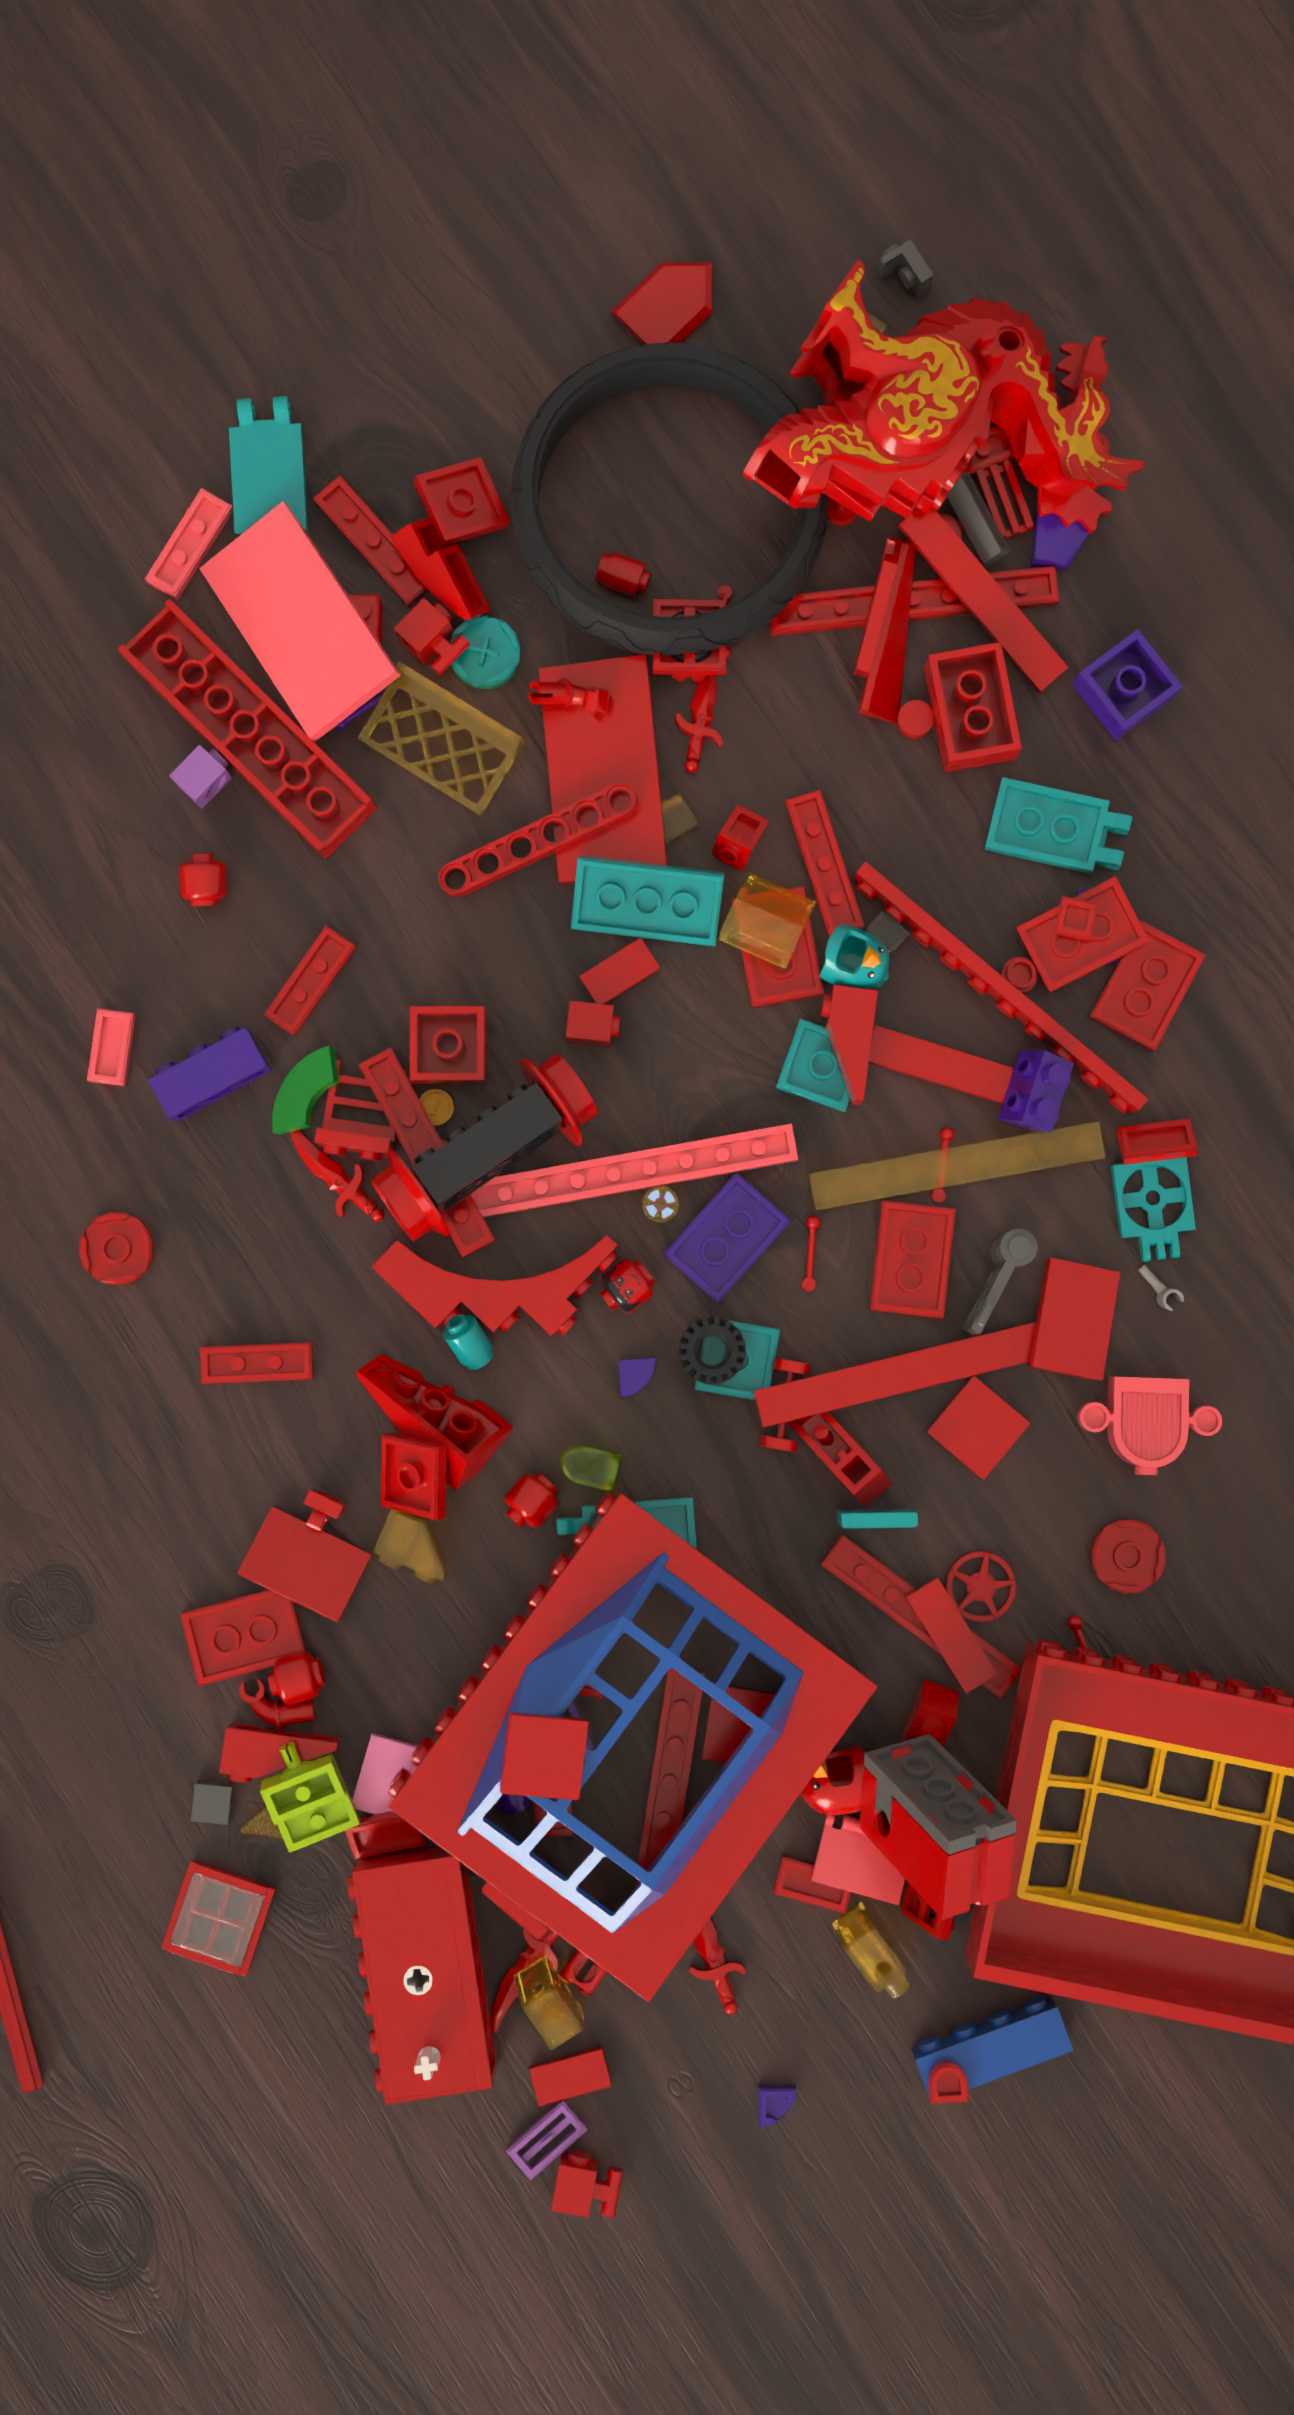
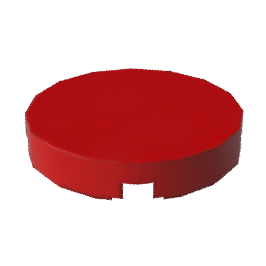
[79,1212,154,1285]
[1090,1519,1166,1594]

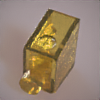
[832,1902,910,1998]
[514,1955,584,2050]

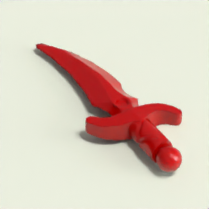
[675,675,723,773]
[290,1130,385,1222]
[689,1919,746,2014]
[492,1928,559,2033]

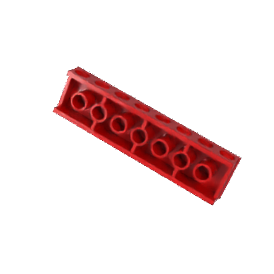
[117,598,377,860]

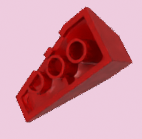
[356,1354,513,1491]

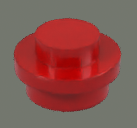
[1001,957,1038,993]

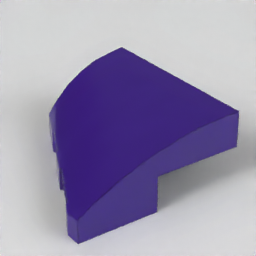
[1030,507,1100,571]

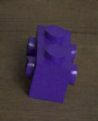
[998,1050,1074,1133]

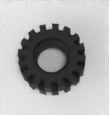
[679,1317,746,1384]

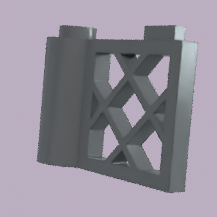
[961,1229,1038,1335]

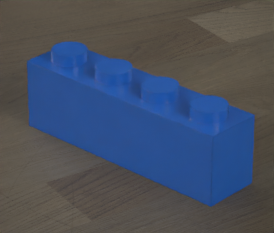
[911,1996,1074,2097]

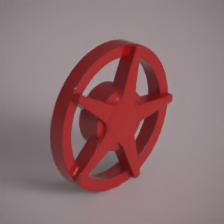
[946,1551,1016,1622]

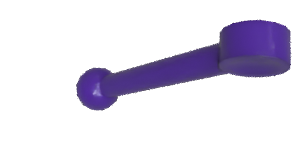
[334,682,399,731]

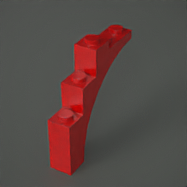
[371,1235,618,1337]

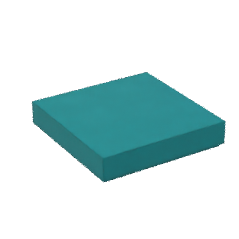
[775,1018,850,1113]
[695,1320,780,1400]
[836,1508,918,1528]

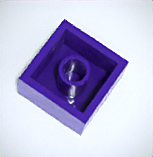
[1072,629,1183,742]

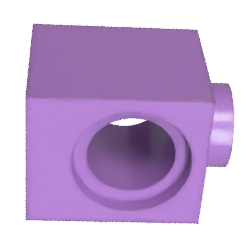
[169,744,232,809]

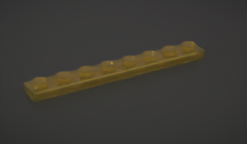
[808,1121,1105,1210]

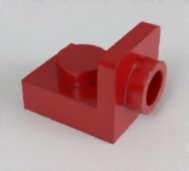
[712,804,769,871]

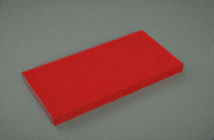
[539,654,668,885]

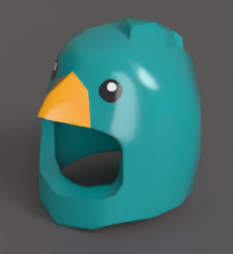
[819,922,890,990]

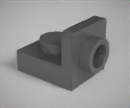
[878,239,934,298]

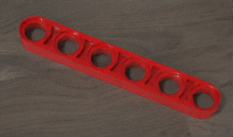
[438,783,638,897]

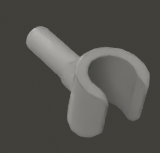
[1138,1265,1184,1311]

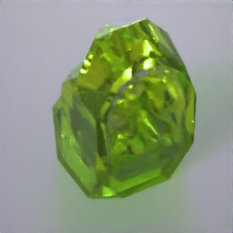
[559,1445,621,1491]

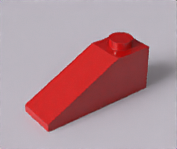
[821,985,878,1106]
[787,1412,892,1509]
[219,1722,342,1783]

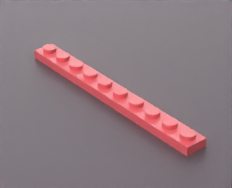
[471,1123,798,1218]

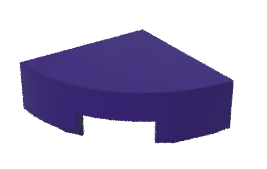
[618,1358,655,1397]
[758,2085,796,2127]

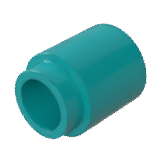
[443,1314,493,1370]

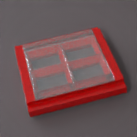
[161,1860,276,1976]

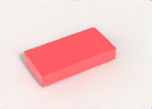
[87,1008,136,1087]

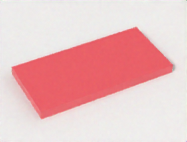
[199,501,401,742]

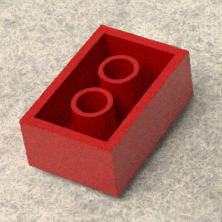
[924,642,1022,773]

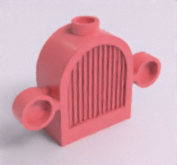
[1077,1376,1222,1475]

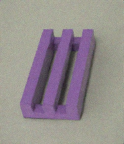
[506,2099,588,2181]

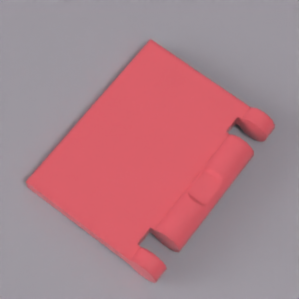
[811,1814,905,1905]

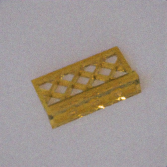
[357,661,528,815]

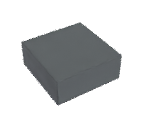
[191,1781,234,1825]

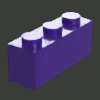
[148,1026,272,1122]

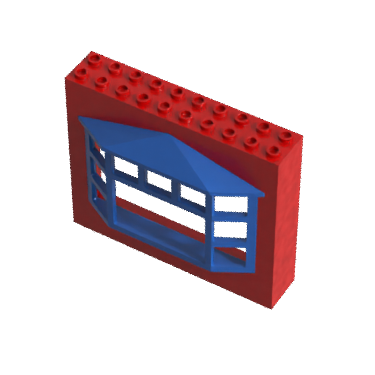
[387,1489,878,2002]

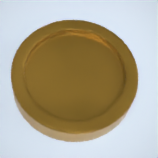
[419,1089,454,1126]

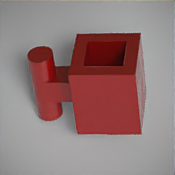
[393,598,470,676]
[551,2150,623,2218]

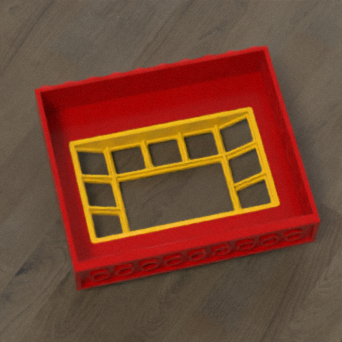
[964,1639,1294,2045]

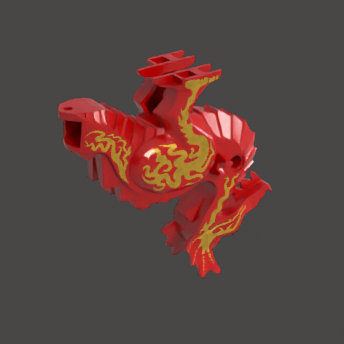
[742,260,1145,534]

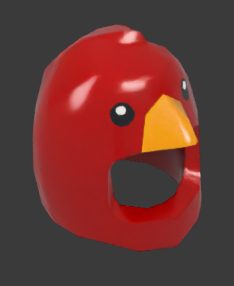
[800,1746,865,1815]

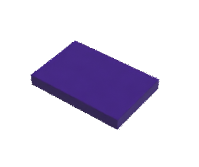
[663,1172,791,1303]

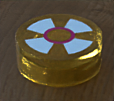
[642,1186,679,1223]

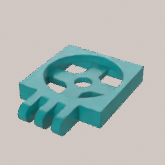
[1111,1157,1196,1262]

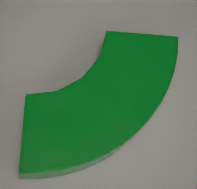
[272,1046,339,1135]

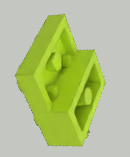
[260,1742,360,1853]

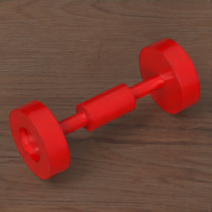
[759,1358,811,1452]

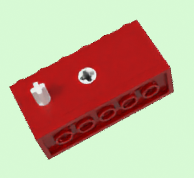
[347,1845,497,2105]

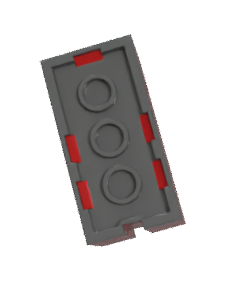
[860,1734,1017,1920]

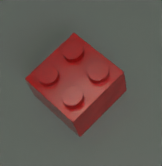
[410,1006,488,1085]

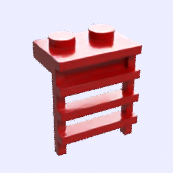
[314,1060,407,1162]

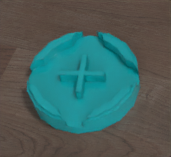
[450,615,521,689]

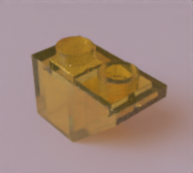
[373,1509,448,1584]

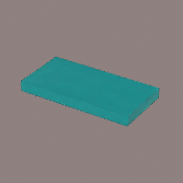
[571,855,724,947]

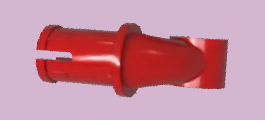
[528,678,610,713]
[239,1679,316,1731]

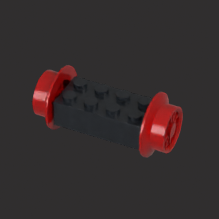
[371,1053,598,1242]

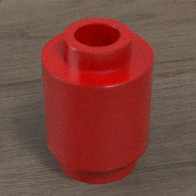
[595,552,651,598]

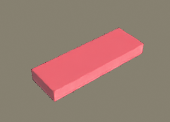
[145,488,233,601]

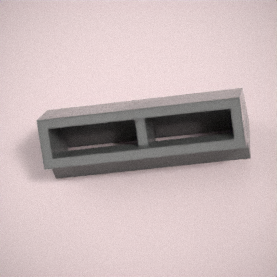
[943,472,1010,569]

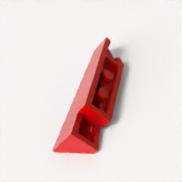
[852,536,916,723]

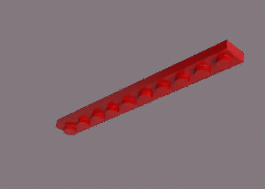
[853,861,1148,1114]

